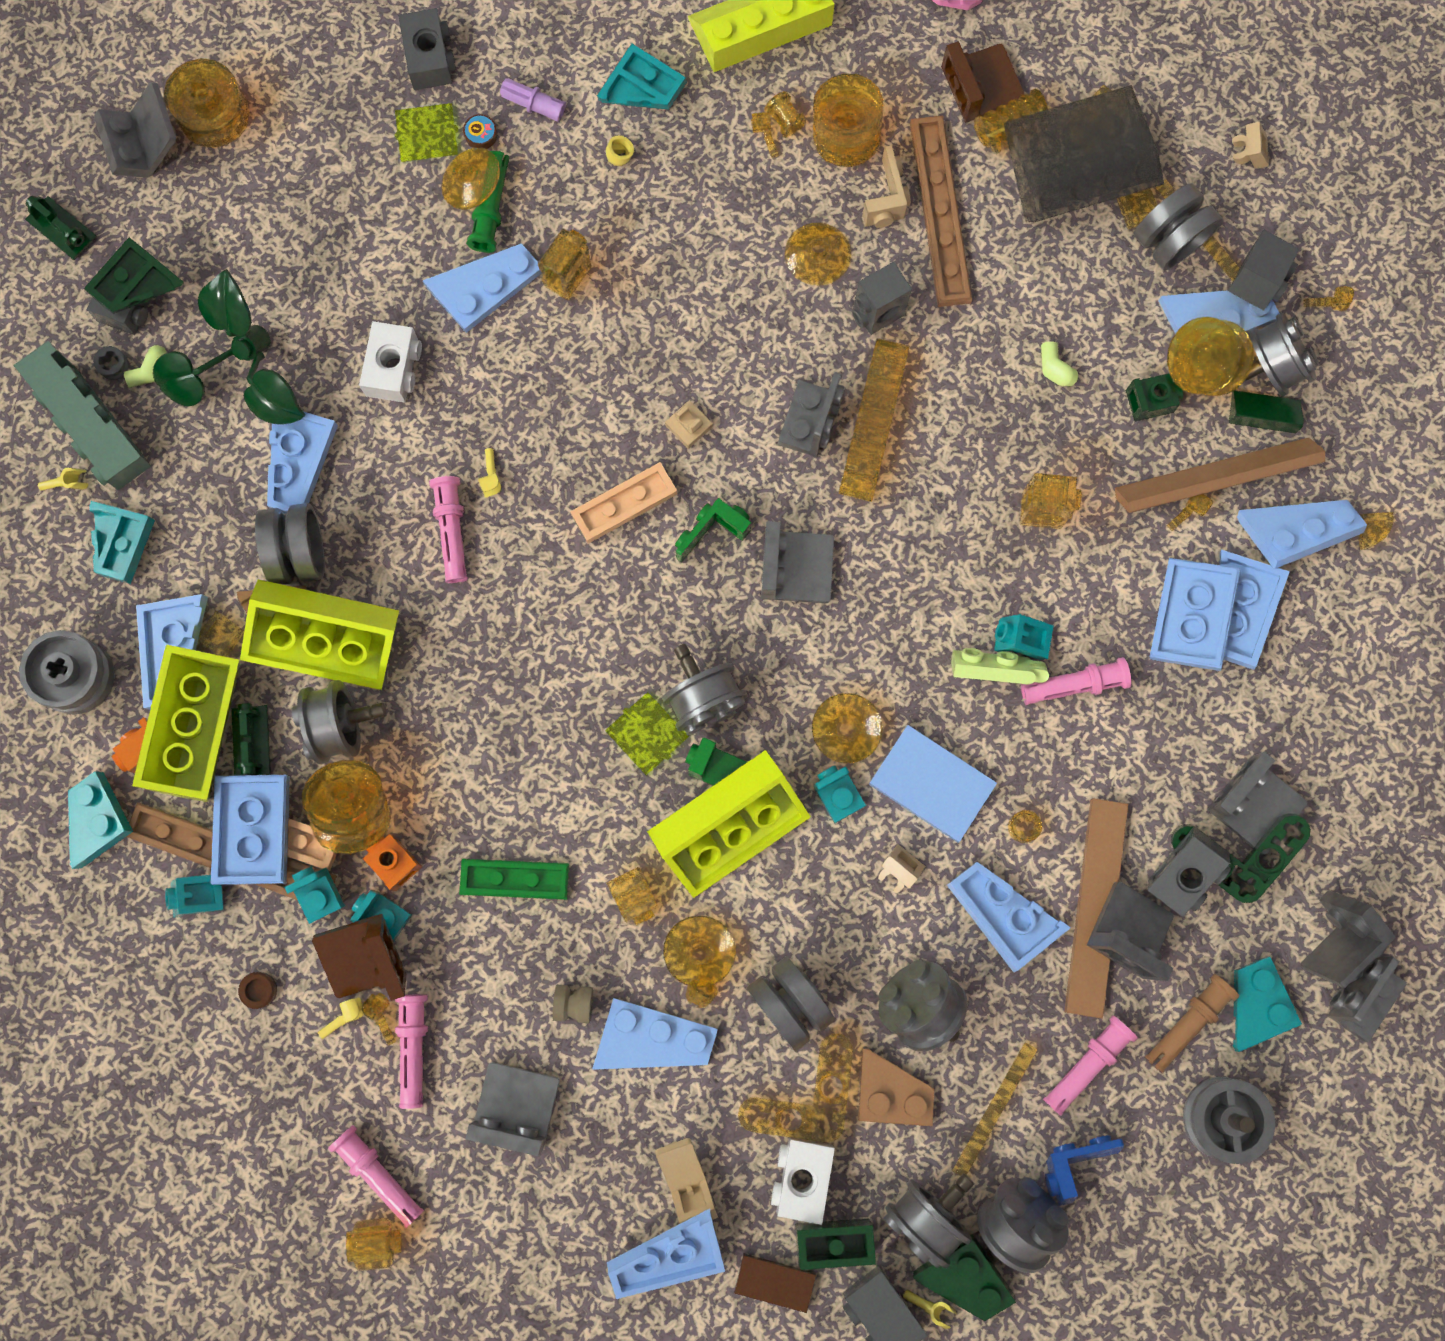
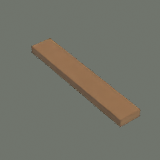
[910,116,972,307]
[1115,437,1325,513]
[1064,798,1128,1019]
[126,802,337,900]

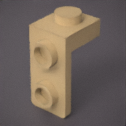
[862,145,911,228]
[655,1138,718,1224]

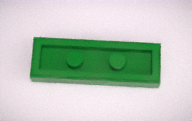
[459,859,570,900]

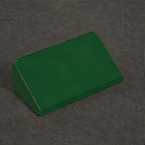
[1229,390,1304,434]

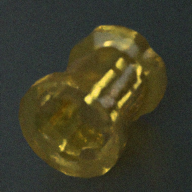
[764,91,807,138]

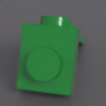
[675,498,751,563]
[685,737,747,786]

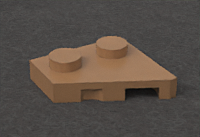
[858,1048,934,1126]

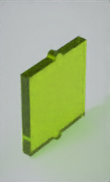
[394,103,459,162]
[605,692,689,776]

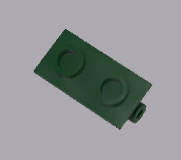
[25,196,97,260]
[231,703,271,776]

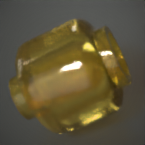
[346,1218,402,1271]

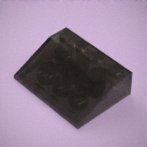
[1003,85,1164,222]

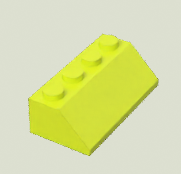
[688,0,835,72]
[240,579,399,690]
[132,644,240,802]
[647,750,811,898]

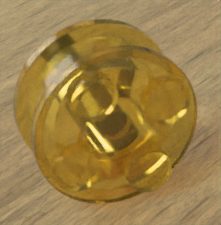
[1167,317,1254,396]

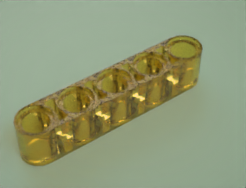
[838,338,910,502]

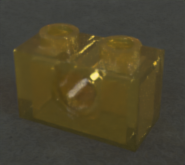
[1020,473,1082,529]

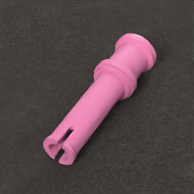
[429,476,468,583]
[1021,657,1131,705]
[395,994,428,1109]
[1043,1015,1138,1116]
[328,1125,424,1228]

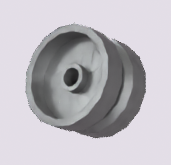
[1133,183,1223,271]
[255,503,325,585]
[19,630,115,715]
[746,956,836,1053]

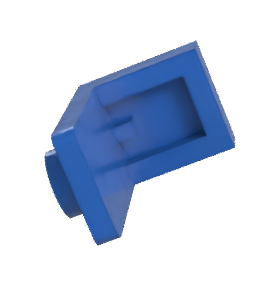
[1045,1135,1124,1206]

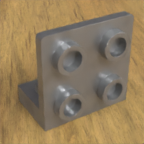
[94,82,176,178]
[778,372,845,457]
[761,521,834,603]
[1207,751,1307,855]
[1087,882,1174,981]
[1300,890,1396,988]
[1327,956,1407,1043]
[465,1062,560,1156]

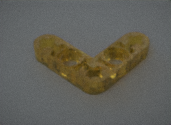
[738,1033,853,1142]

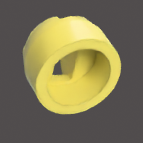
[606,136,634,166]

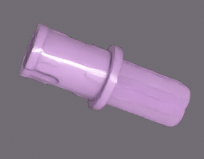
[500,78,566,123]

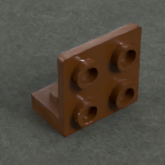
[941,41,1026,123]
[312,914,406,1001]

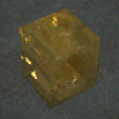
[606,867,659,926]

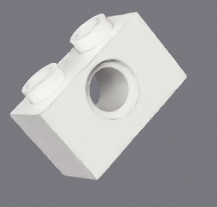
[359,321,422,403]
[771,1136,835,1225]

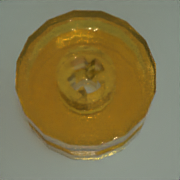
[164,58,250,148]
[301,760,391,854]

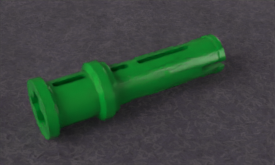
[466,151,510,253]

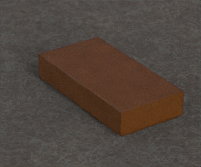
[734,1253,816,1313]

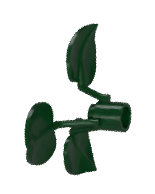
[153,269,305,424]

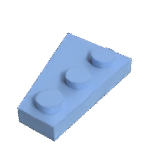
[136,594,208,710]
[592,998,718,1070]

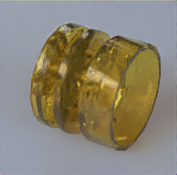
[813,73,884,167]

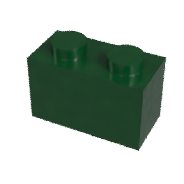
[795,1218,876,1270]

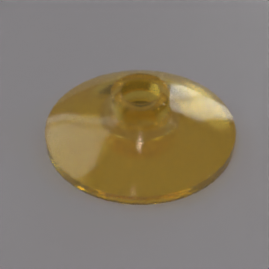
[441,148,500,210]
[785,223,851,286]
[812,693,883,764]
[663,916,736,988]

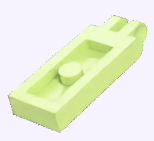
[951,648,1049,684]

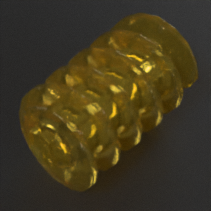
[974,88,1048,154]

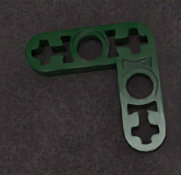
[1171,813,1311,903]

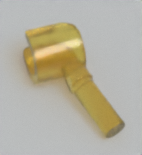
[751,112,779,158]
[1303,286,1354,311]
[1166,494,1213,531]
[362,993,396,1045]

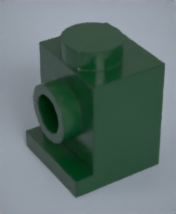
[1125,373,1183,422]

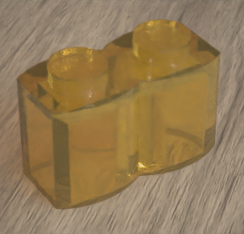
[538,228,592,301]

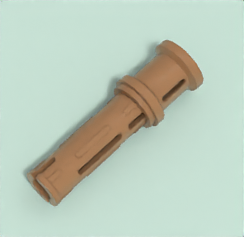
[1144,974,1240,1074]

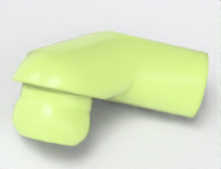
[1041,342,1078,387]
[124,345,167,388]

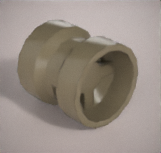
[553,984,593,1024]

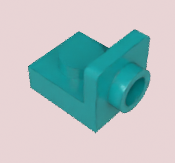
[994,614,1054,660]
[814,765,866,824]
[284,866,345,924]
[165,875,224,918]
[350,890,412,942]

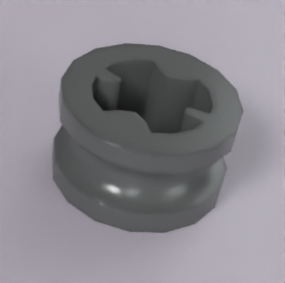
[93,346,129,380]

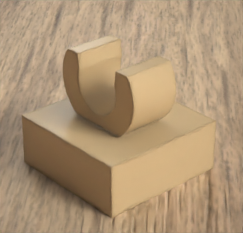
[1232,122,1269,168]
[665,400,713,449]
[878,844,926,893]

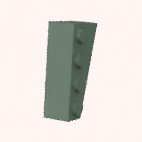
[13,341,151,490]

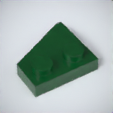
[84,237,184,314]
[913,1234,1016,1321]

